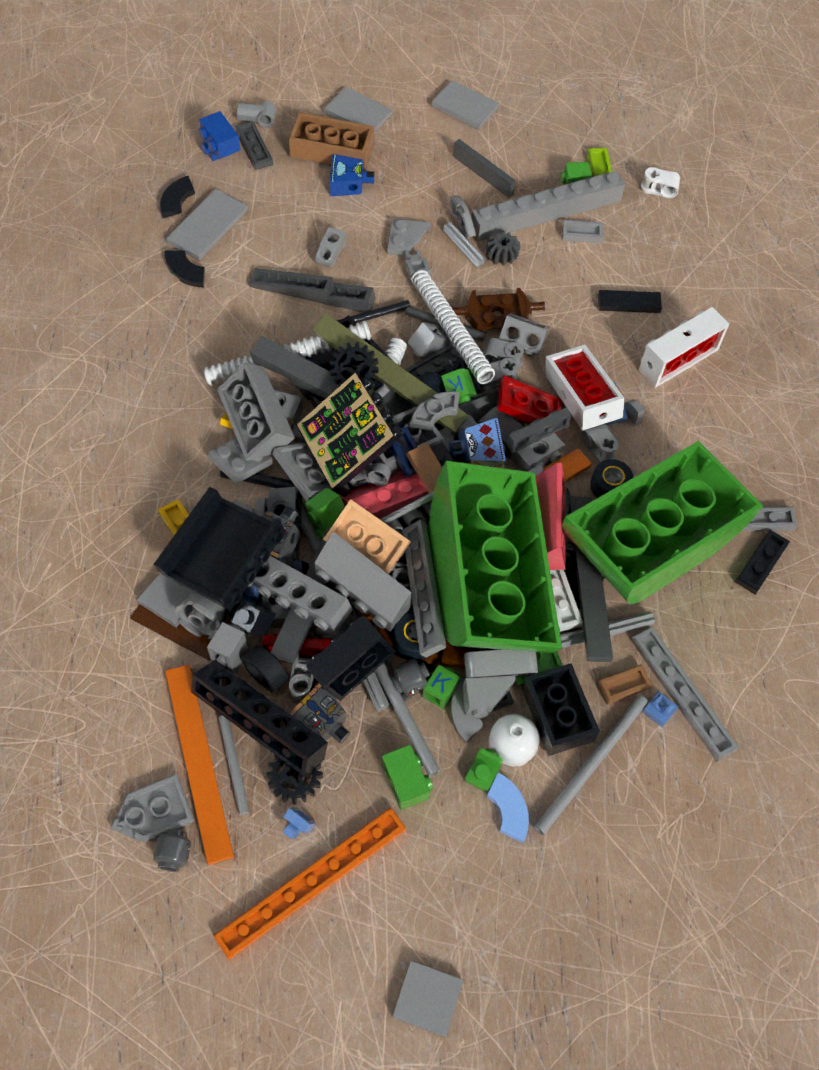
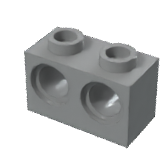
[499,313,550,355]

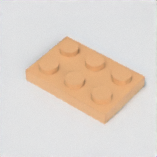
[323,499,411,574]

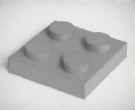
[208,437,273,484]

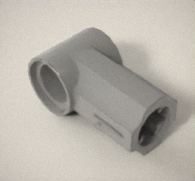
[237,101,277,128]

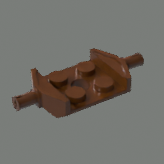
[452,288,545,330]

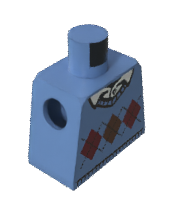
[449,418,506,464]

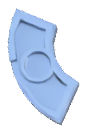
[487,773,529,843]

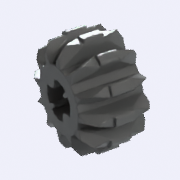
[486,231,520,265]

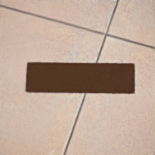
[130,604,212,661]

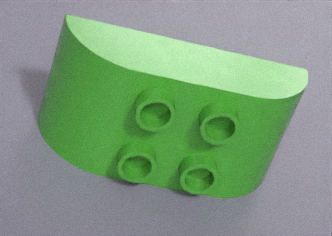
[562,441,763,604]
[429,461,562,653]

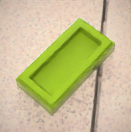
[587,148,612,177]

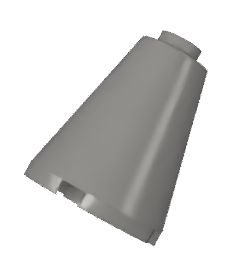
[175,592,228,639]

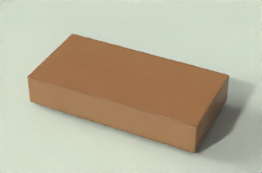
[406,443,442,493]
[597,664,653,705]

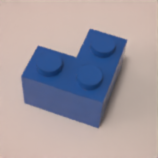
[199,111,241,161]

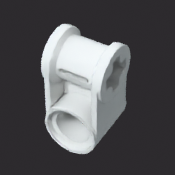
[640,167,680,198]

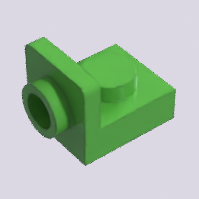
[465,748,503,793]

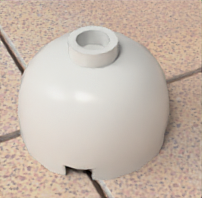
[488,714,540,767]

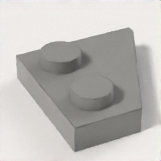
[388,218,431,256]

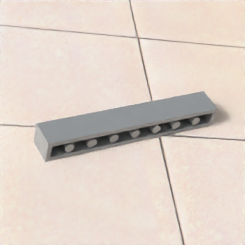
[471,171,625,242]

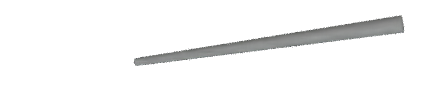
[301,505,440,777]

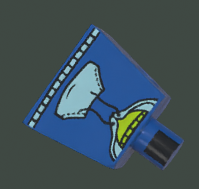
[330,154,375,196]

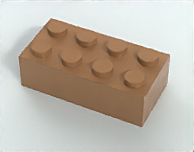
[289,112,374,171]

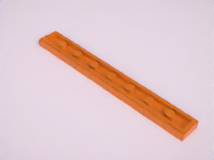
[165,664,234,866]
[213,807,406,960]

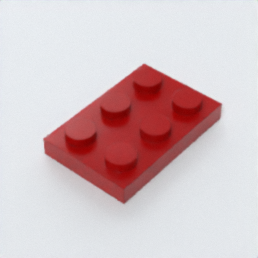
[497,375,562,434]

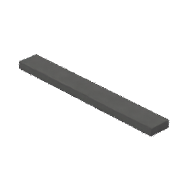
[567,496,613,662]

